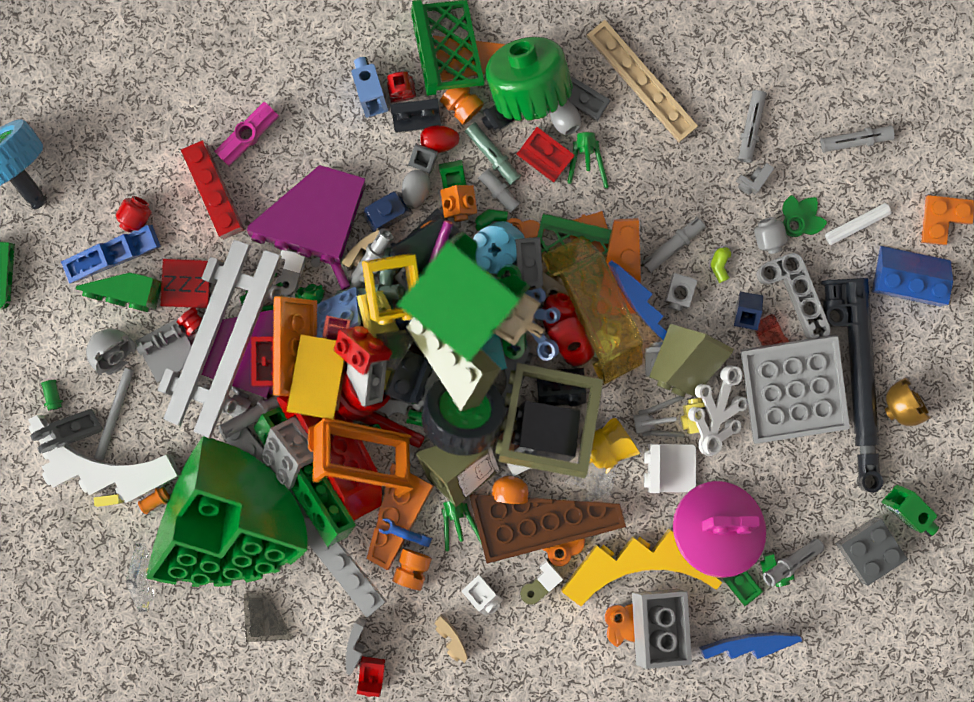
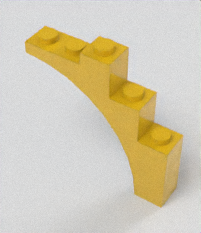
[561,528,722,607]

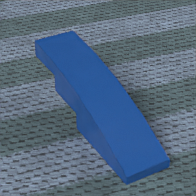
[61,225,161,284]
[608,260,667,341]
[699,632,802,659]

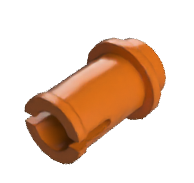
[138,487,170,515]

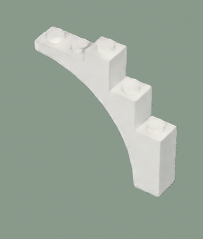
[28,415,180,503]

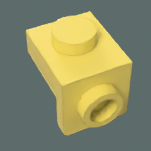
[681,398,705,434]

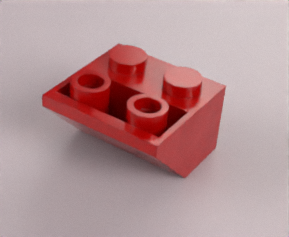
[251,336,274,387]

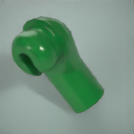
[475,209,508,231]

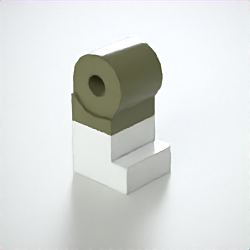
[520,559,563,605]

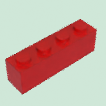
[181,140,245,240]

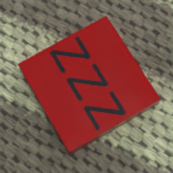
[160,259,210,309]

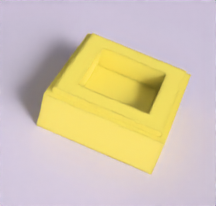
[94,494,124,507]

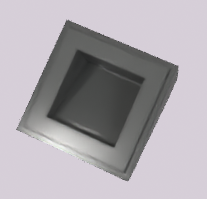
[408,143,438,174]

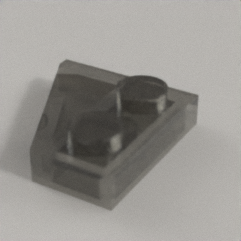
[243,592,293,642]

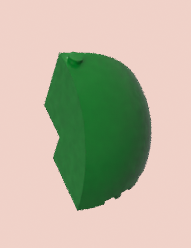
[146,436,308,587]

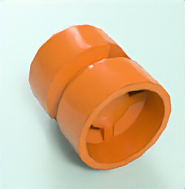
[440,87,484,125]
[392,548,432,591]

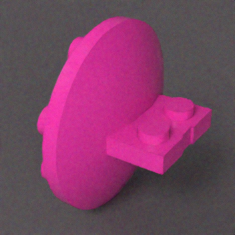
[673,481,766,578]

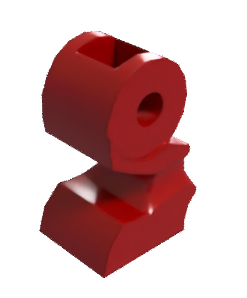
[387,71,417,103]

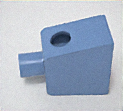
[351,57,388,118]

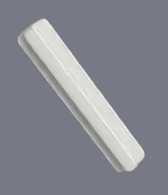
[825,203,892,245]

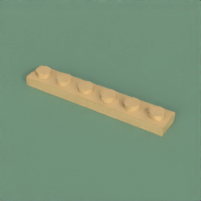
[587,20,698,143]

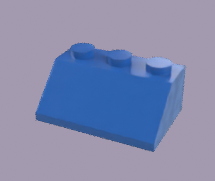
[871,246,953,307]

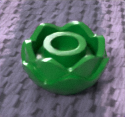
[295,284,325,304]

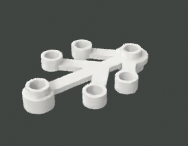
[688,365,748,456]

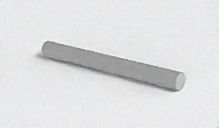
[94,367,134,460]

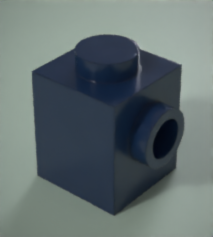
[734,291,763,331]

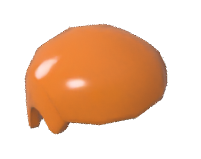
[492,476,528,504]

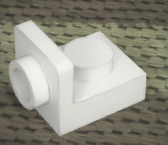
[462,575,503,616]

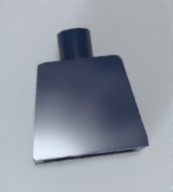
[363,191,413,232]

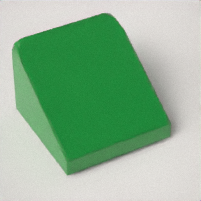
[439,160,467,189]

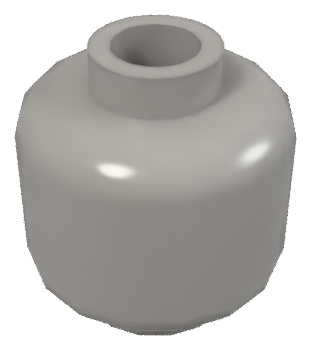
[754,217,788,254]

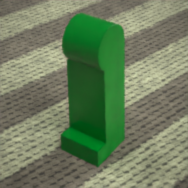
[0,242,15,310]

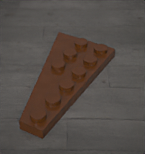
[469,494,626,564]

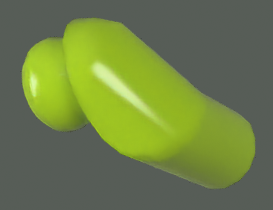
[710,247,732,283]

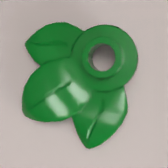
[782,195,827,237]

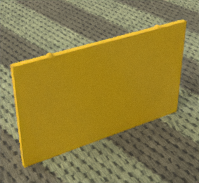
[287,335,344,419]

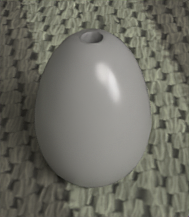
[550,100,581,135]
[402,170,431,209]

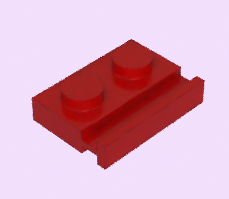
[516,127,575,183]

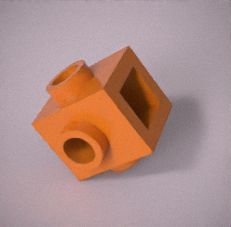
[440,185,477,222]

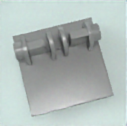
[135,319,192,383]

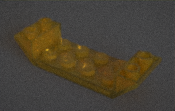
[542,236,643,385]

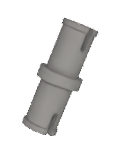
[478,168,521,213]

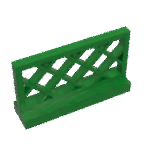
[411,0,484,96]
[537,213,612,286]

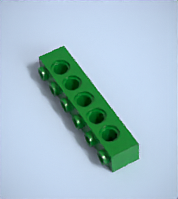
[254,407,357,547]

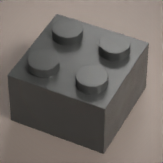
[835,517,908,586]

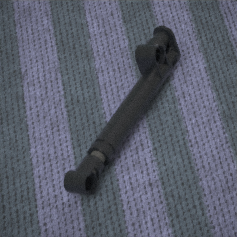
[821,278,883,493]

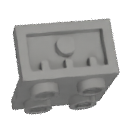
[262,417,313,490]

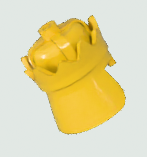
[589,418,641,474]

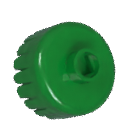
[486,36,573,121]

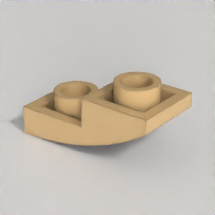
[341,230,379,270]
[434,614,468,663]

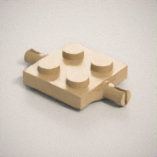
[493,294,545,346]

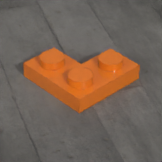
[921,195,974,245]

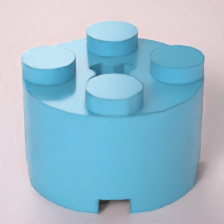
[473,221,524,274]

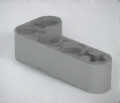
[756,253,831,339]

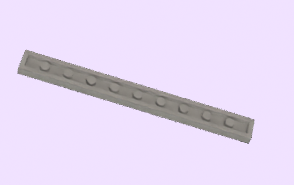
[219,427,387,618]

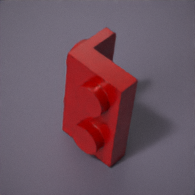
[334,326,392,375]

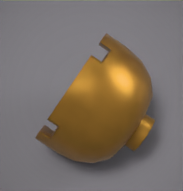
[885,378,931,426]

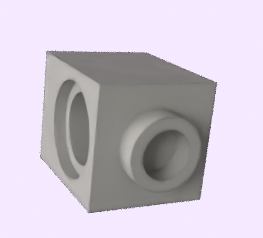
[664,273,697,311]

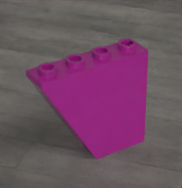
[247,165,366,265]
[201,310,274,398]

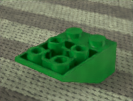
[75,272,162,312]

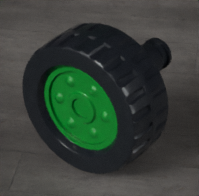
[422,379,505,456]

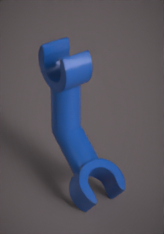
[379,518,433,547]

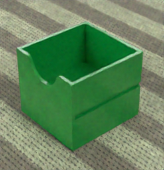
[398,231,530,363]

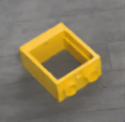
[362,254,419,324]

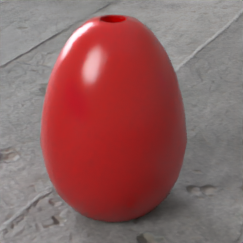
[420,125,460,154]

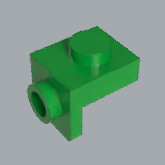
[760,552,795,587]

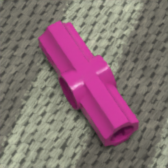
[214,102,279,167]

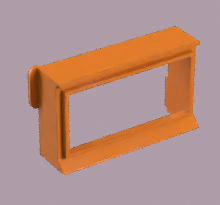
[308,418,413,498]

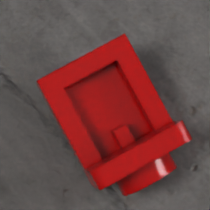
[357,656,386,697]

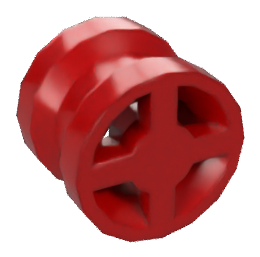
[176,307,203,337]

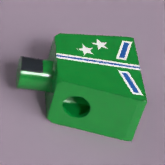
[881,484,939,537]

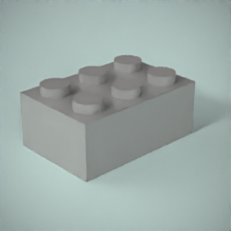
[632,589,692,669]

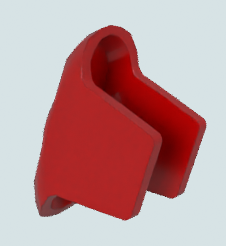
[543,311,595,367]

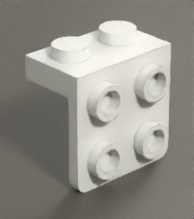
[644,444,696,493]

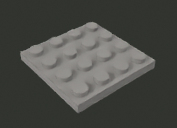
[740,334,850,444]

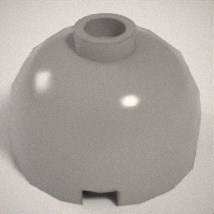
[86,328,136,376]

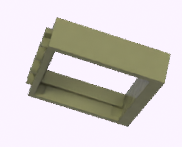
[495,363,603,478]

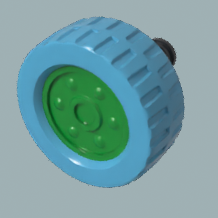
[0,119,47,210]

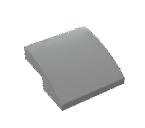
[346,617,367,676]

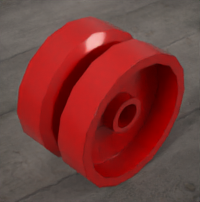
[338,367,390,421]

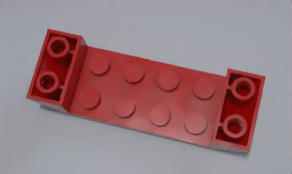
[276,396,382,521]

